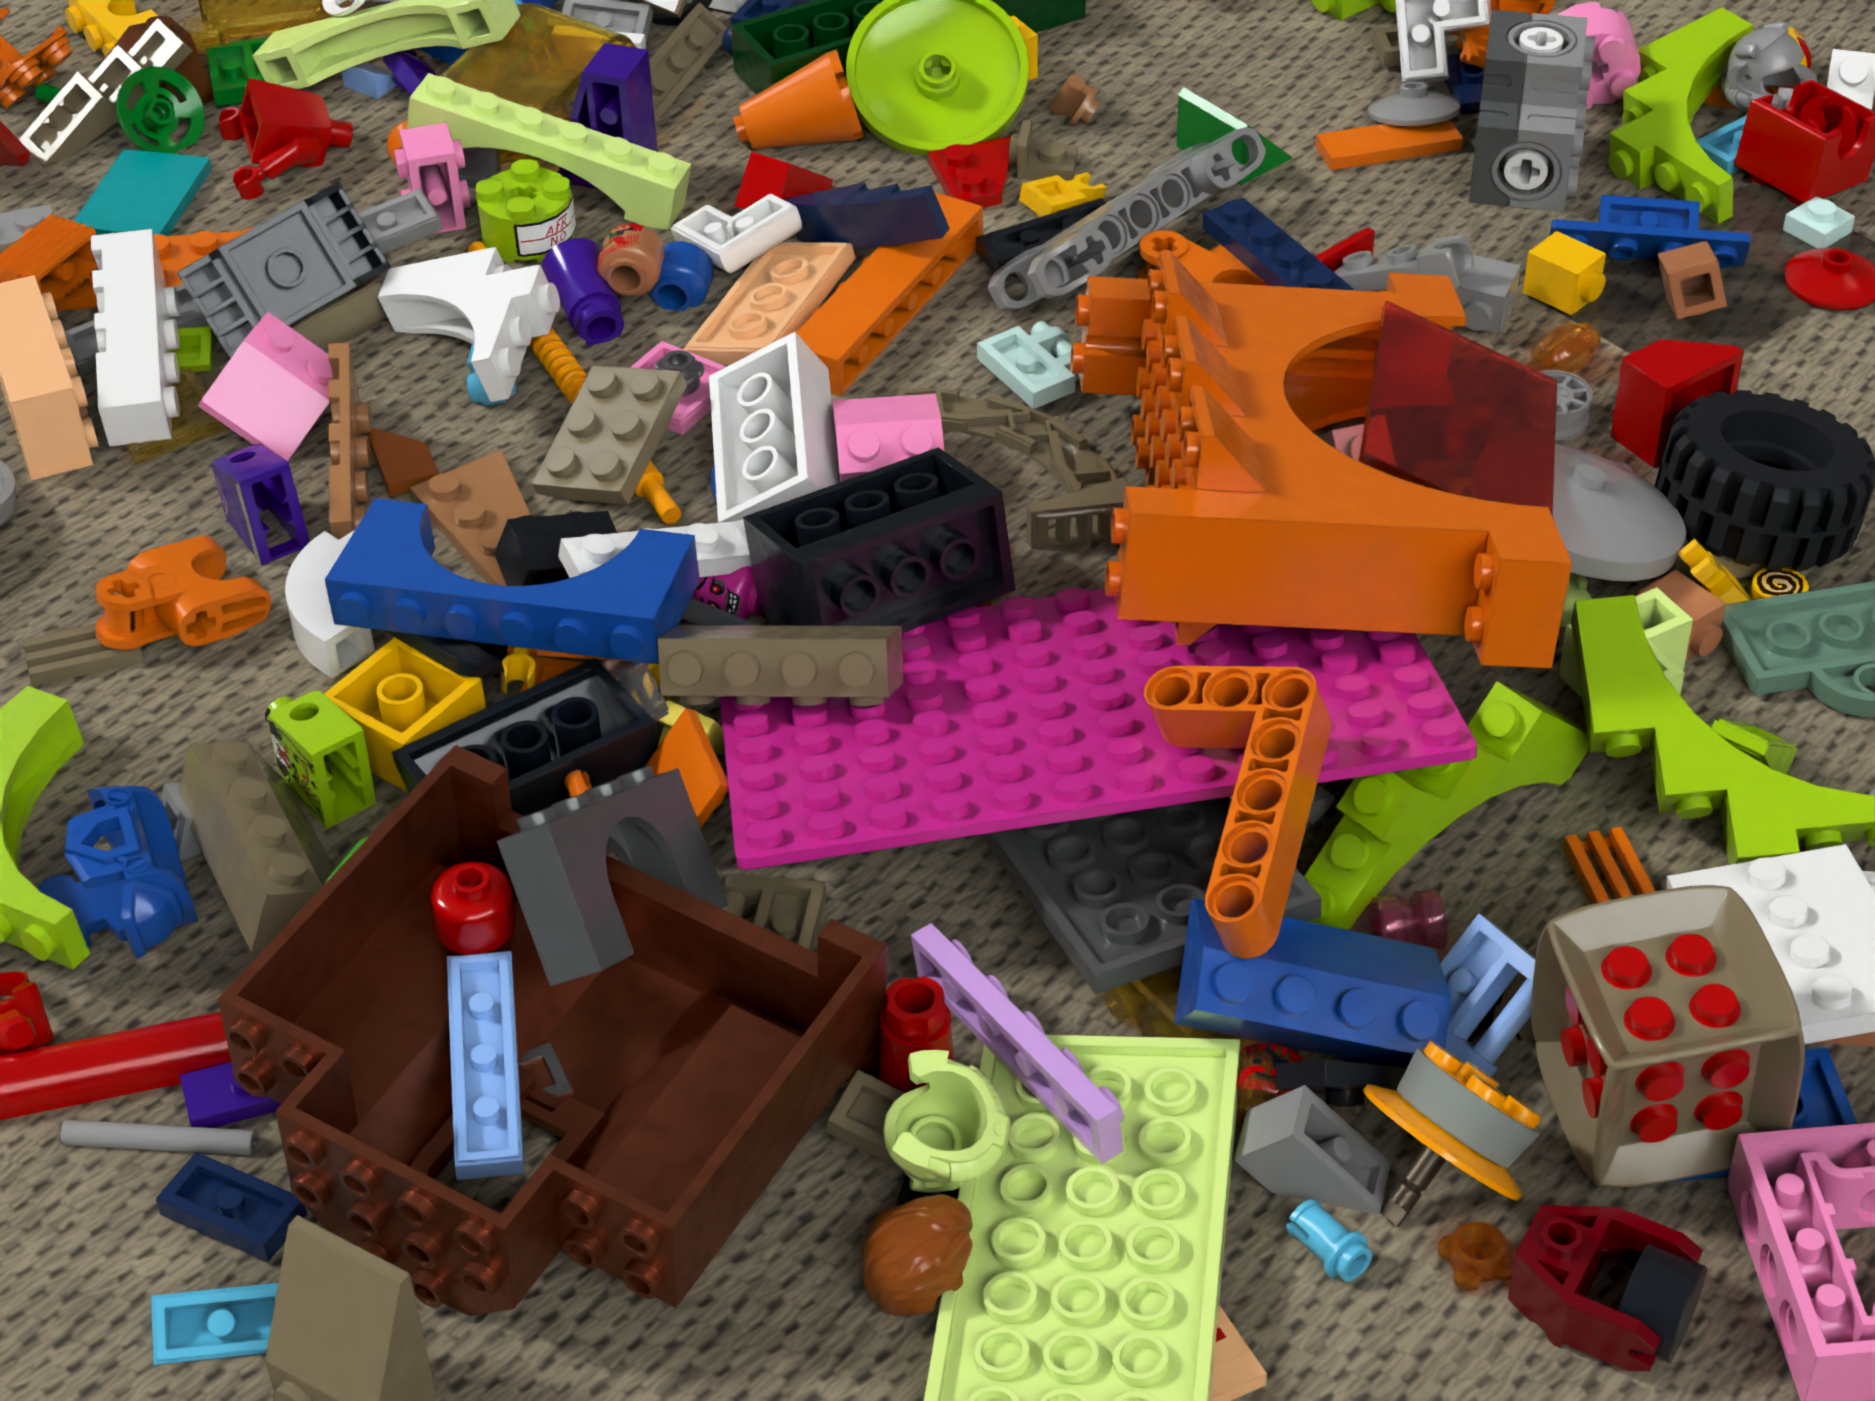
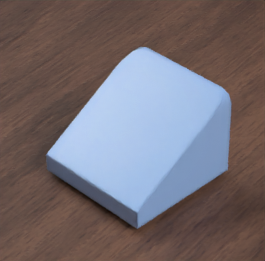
[341,63,397,99]

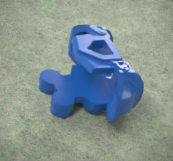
[38,786,198,958]

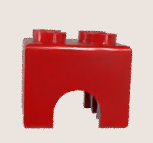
[1734,79,1875,206]

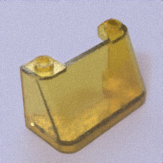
[441,3,637,163]

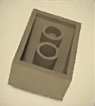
[265,1215,437,1401]

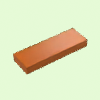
[1315,119,1463,171]

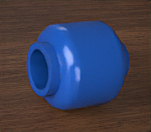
[647,241,714,311]

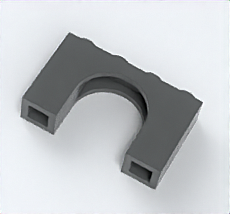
[497,765,728,987]

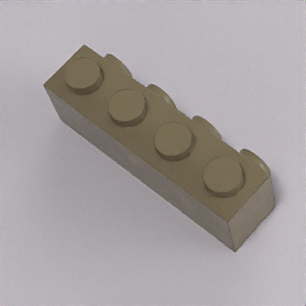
[658,625,904,706]

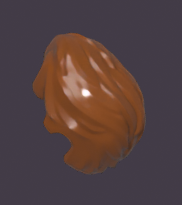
[861,1194,973,1317]

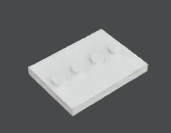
[1667,844,1875,1044]

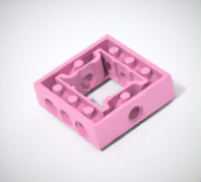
[1726,1122,1875,1401]

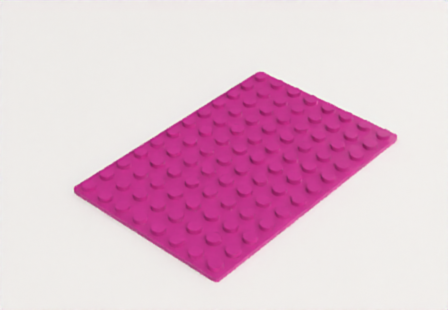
[720,588,1477,870]

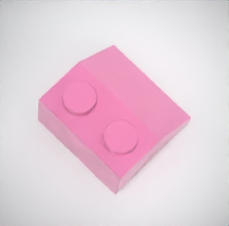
[198,311,333,461]
[832,393,944,483]

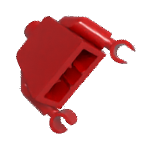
[218,78,353,200]

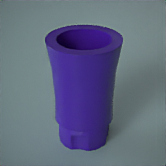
[541,238,624,346]

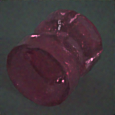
[1371,889,1447,950]

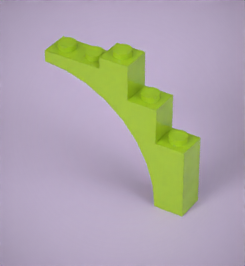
[1608,7,1753,224]
[1571,595,1875,865]
[1304,681,1589,930]
[0,686,90,970]

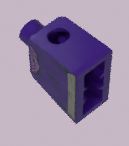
[212,444,310,565]

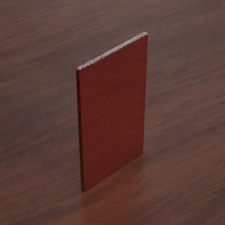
[1359,301,1557,517]

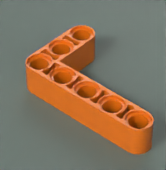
[1144,666,1331,959]

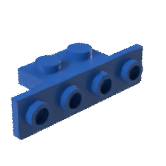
[1549,195,1751,268]

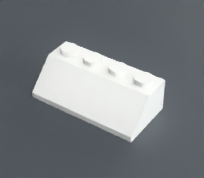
[709,332,839,523]

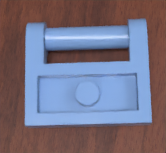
[1440,913,1535,1077]

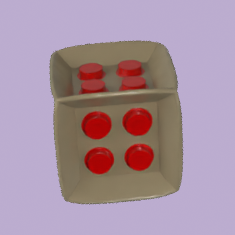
[1531,885,1805,1188]

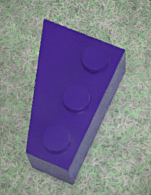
[557,43,658,189]

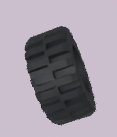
[1654,390,1875,571]

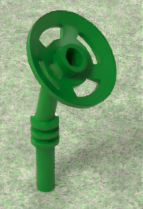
[35,66,205,154]

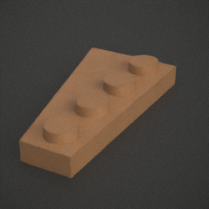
[328,342,372,540]

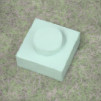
[1783,196,1855,249]

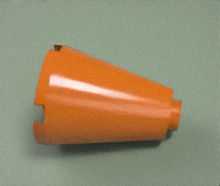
[733,49,864,149]

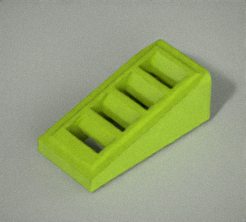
[1711,719,1798,774]

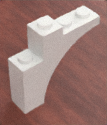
[378,247,560,402]

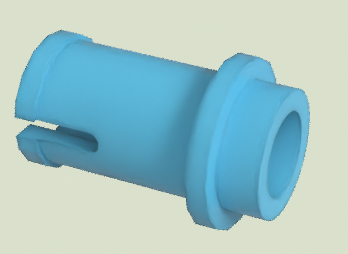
[1286,1199,1372,1282]

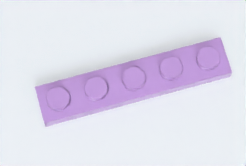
[911,923,1124,1164]

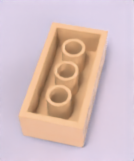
[0,275,99,480]

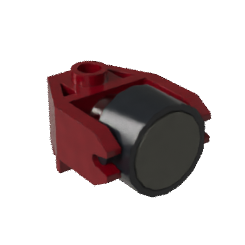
[1508,1205,1707,1372]

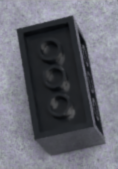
[743,447,1016,633]

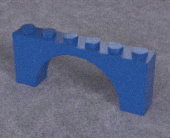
[325,498,700,665]

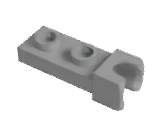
[1334,234,1475,291]

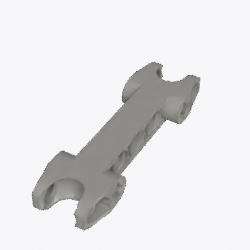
[987,127,1266,312]

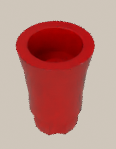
[875,976,956,1093]

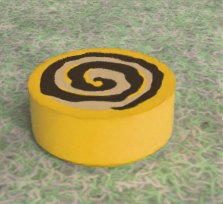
[1750,567,1809,600]

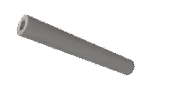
[60,1120,258,1156]

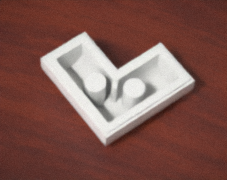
[1395,0,1492,83]
[670,194,802,274]

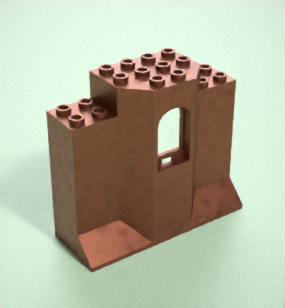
[218,745,888,1316]

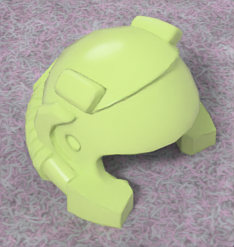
[883,1050,1010,1193]

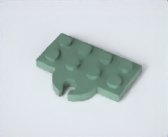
[1721,581,1875,718]

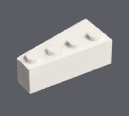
[91,229,180,446]

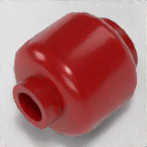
[430,862,516,955]

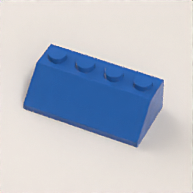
[1174,898,1451,1067]

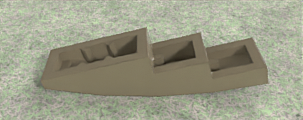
[19,18,193,166]

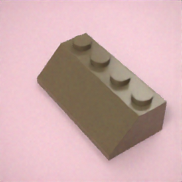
[179,740,335,952]

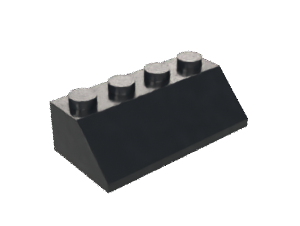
[392,658,658,816]

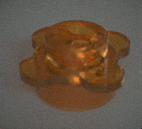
[1437,1221,1514,1291]

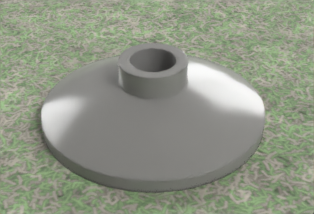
[1368,82,1460,126]

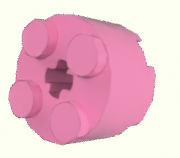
[1558,2,1641,109]

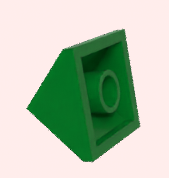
[1176,87,1292,185]

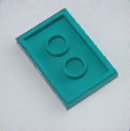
[74,149,212,236]

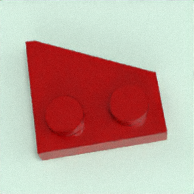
[928,136,1011,207]

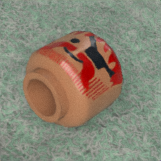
[597,223,665,297]

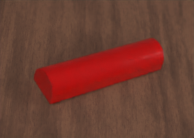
[0,1011,231,1120]

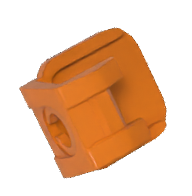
[0,7,73,110]

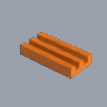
[1563,826,1655,904]

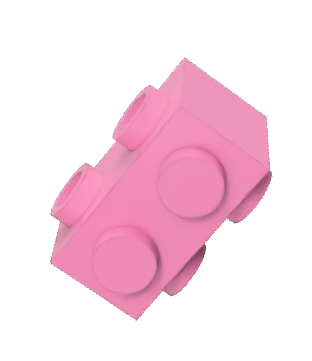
[394,122,471,234]

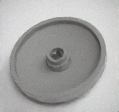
[1467,441,1686,581]

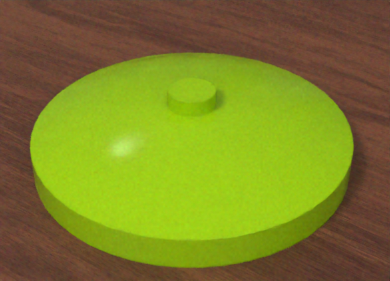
[846,0,1029,156]

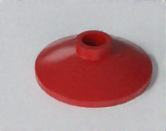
[1784,248,1875,310]

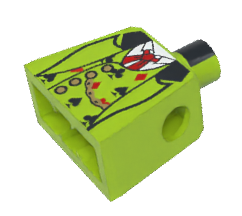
[265,691,376,829]

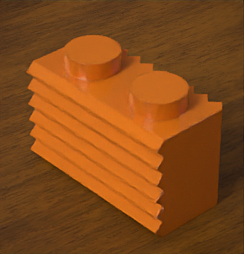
[0,213,98,305]

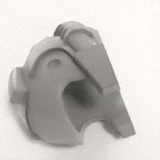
[1720,22,1818,112]

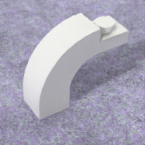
[285,529,375,679]

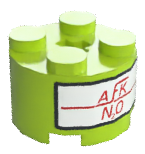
[475,159,576,263]

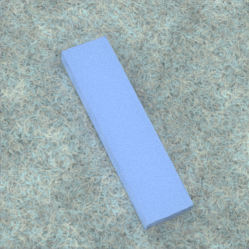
[447,951,524,1180]

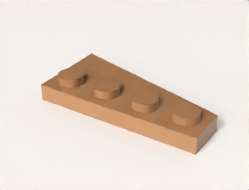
[410,449,531,586]

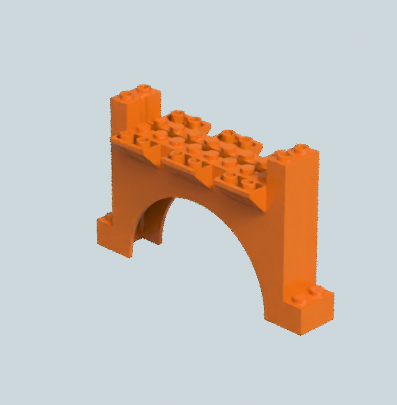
[1070,251,1572,668]

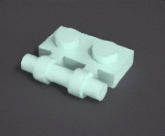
[977,321,1079,409]

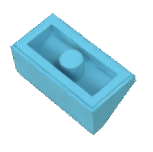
[151,1283,278,1365]

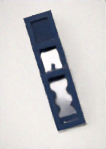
[784,182,950,248]

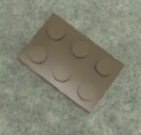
[532,365,688,505]

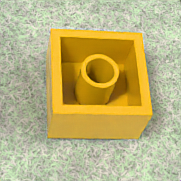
[324,637,486,793]

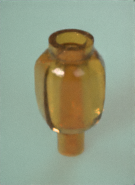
[1518,322,1601,384]

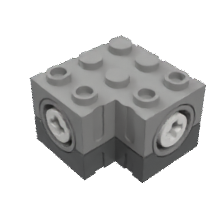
[1469,10,1595,211]

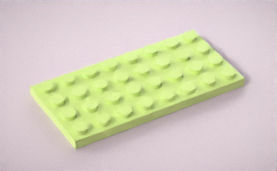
[924,1035,1242,1401]

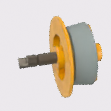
[1363,1040,1543,1227]

